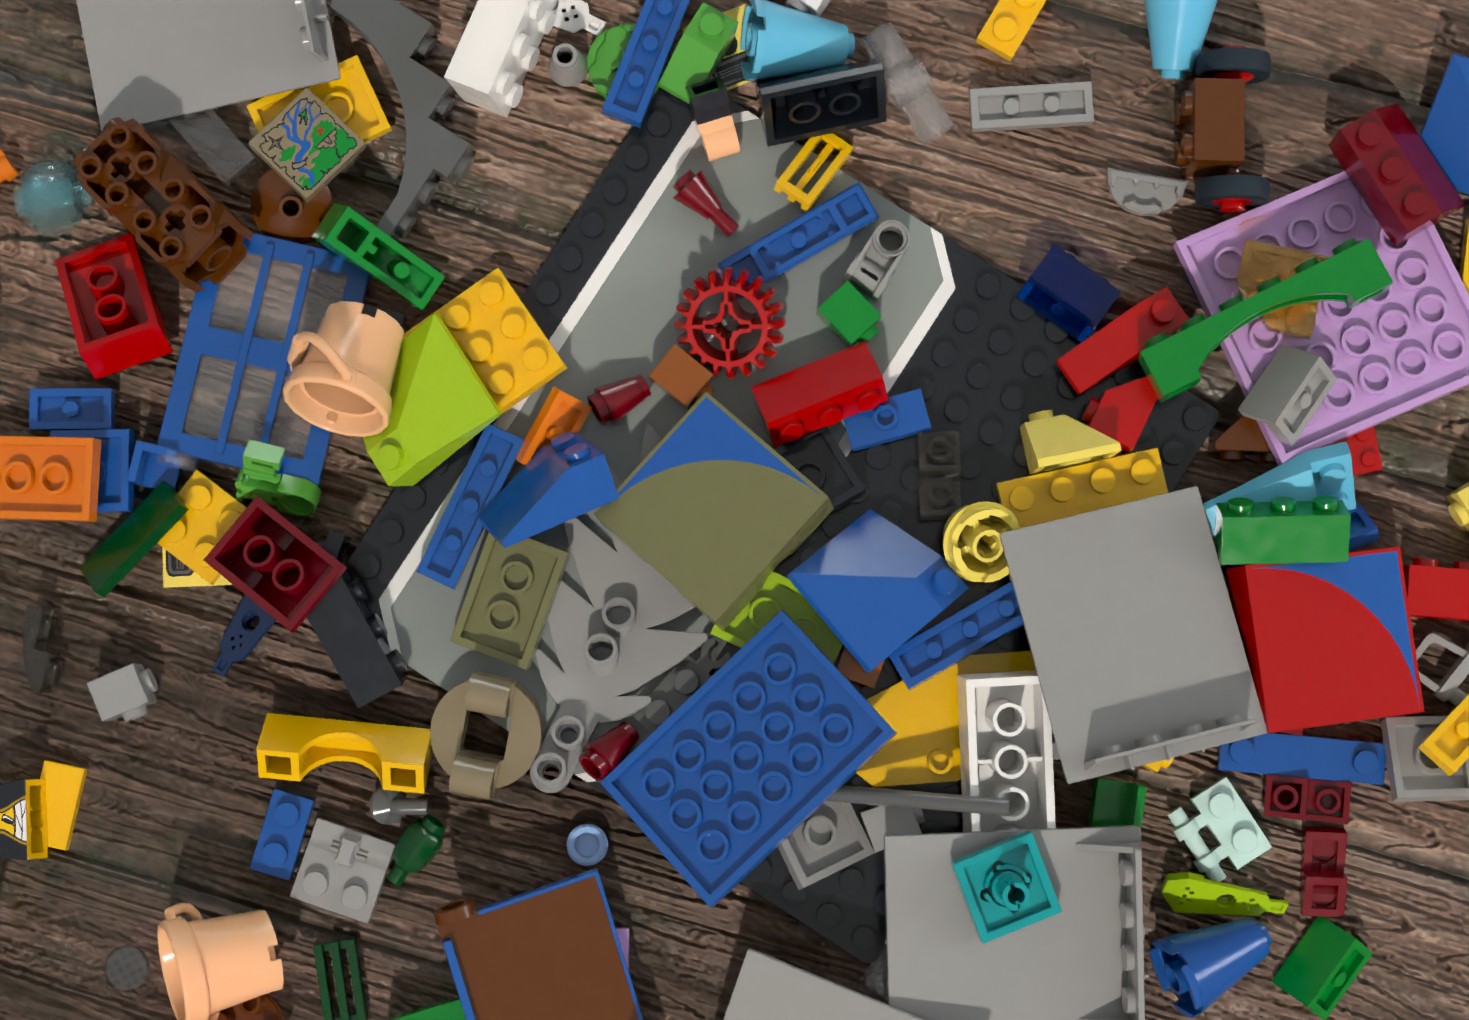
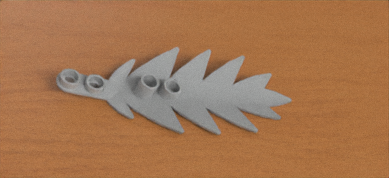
[530,424,708,793]

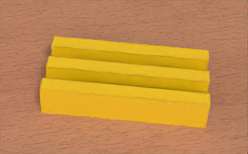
[774,133,853,212]

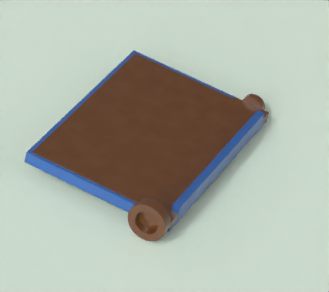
[433,868,643,1020]

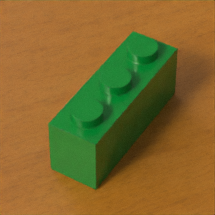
[1215,496,1351,565]

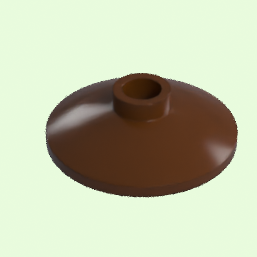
[251,169,333,244]

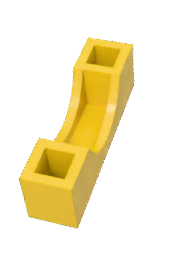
[256,713,432,794]

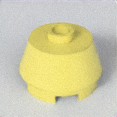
[943,501,1021,583]

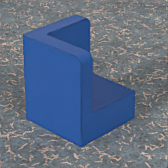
[127,440,186,492]

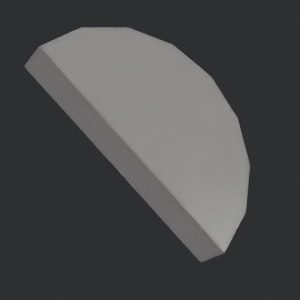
[1106,168,1188,216]

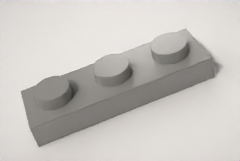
[968,81,1094,132]

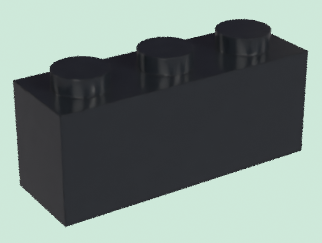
[307,571,408,709]

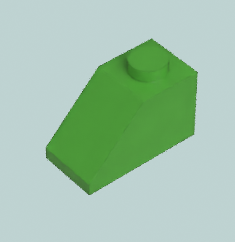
[658,2,739,104]

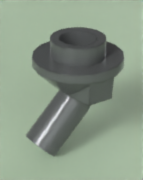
[369,785,429,825]

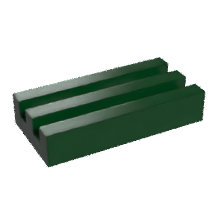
[313,938,369,1020]

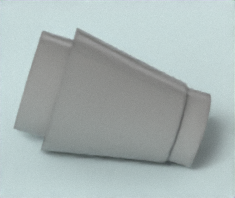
[548,43,588,87]

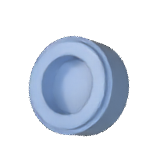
[567,823,609,866]

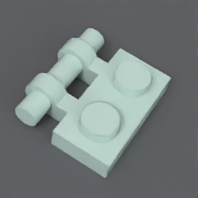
[1167,776,1272,882]

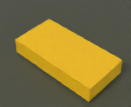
[40,760,88,850]

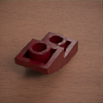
[1263,774,1352,824]

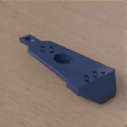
[212,595,276,677]

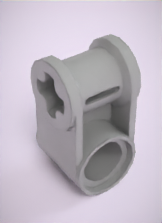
[842,220,910,302]

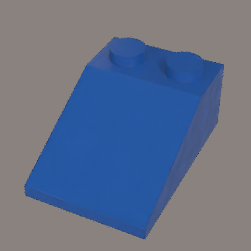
[479,432,619,548]

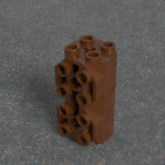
[74,117,253,293]

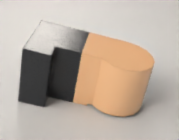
[685,76,740,162]

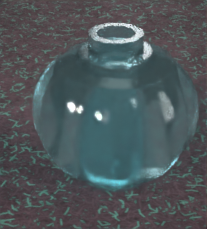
[13,159,93,236]

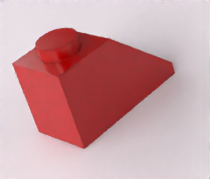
[1081,376,1158,453]

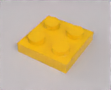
[158,469,247,585]

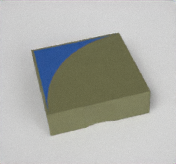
[594,392,834,632]

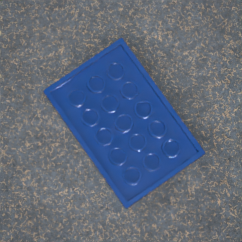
[600,610,897,908]

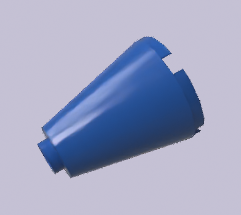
[1150,918,1271,1018]

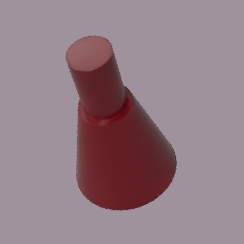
[673,169,739,237]

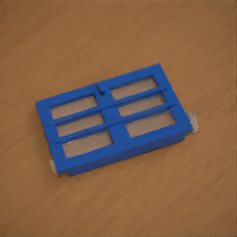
[155,223,370,486]

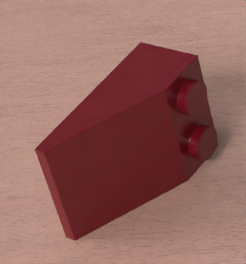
[203,496,347,633]

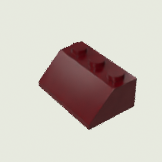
[1328,103,1465,247]

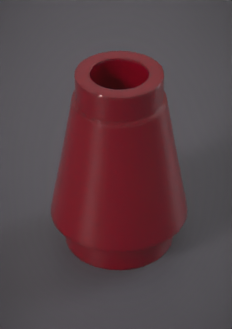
[587,374,651,426]
[579,722,639,781]

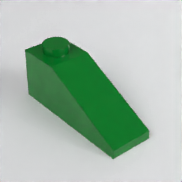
[311,203,445,310]

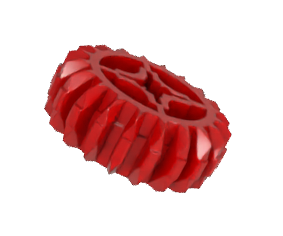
[674,267,786,379]

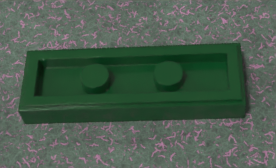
[79,480,189,598]

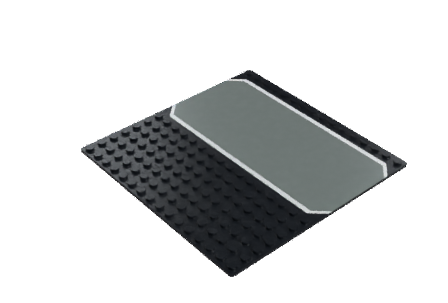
[345,88,1220,964]

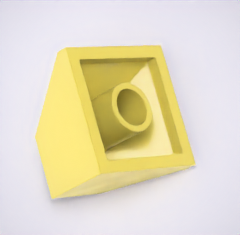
[1020,410,1122,475]

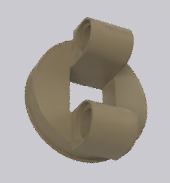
[430,671,545,800]

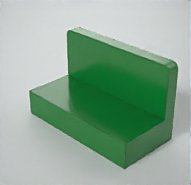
[1088,777,1146,828]
[1273,917,1373,1020]

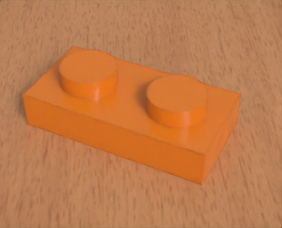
[515,386,592,465]

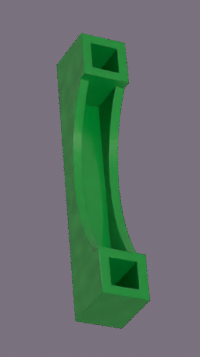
[1138,238,1393,403]

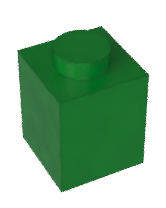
[816,280,882,348]

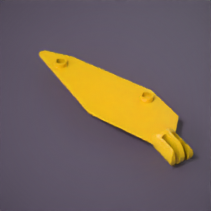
[856,651,1036,787]

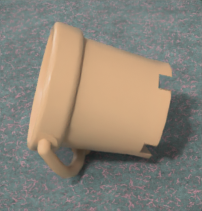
[283,301,404,437]
[157,903,284,1020]

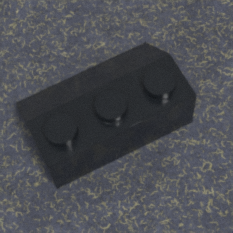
[755,58,887,147]

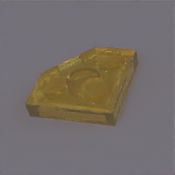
[1236,239,1328,340]

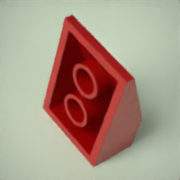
[55,233,173,380]

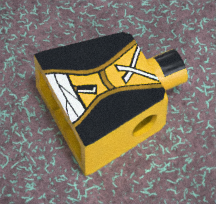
[0,779,48,860]

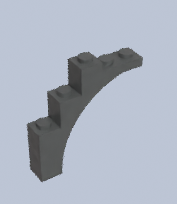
[328,0,474,241]

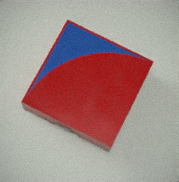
[1226,546,1425,733]

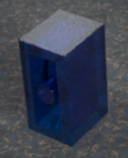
[1017,244,1121,343]

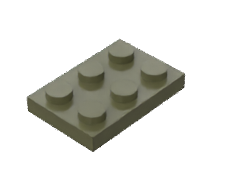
[450,532,571,670]

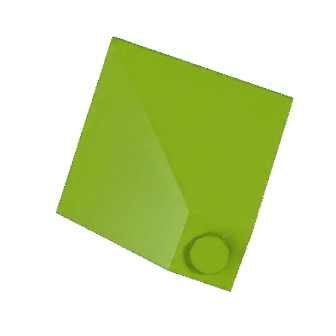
[363,313,502,486]

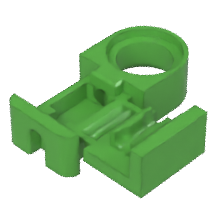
[235,439,321,517]

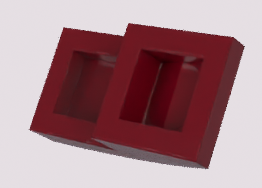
[1300,826,1348,918]

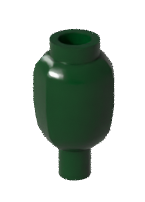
[387,814,446,886]

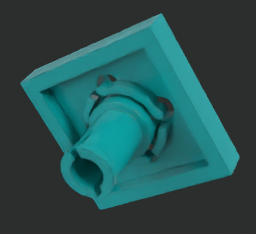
[950,830,1062,944]

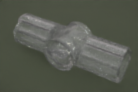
[861,22,954,145]

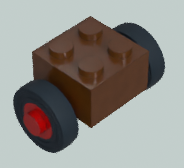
[1174,45,1271,213]

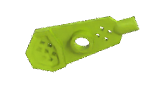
[1161,872,1289,916]

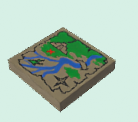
[248,88,366,203]

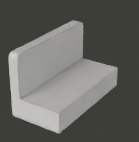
[1239,345,1337,446]

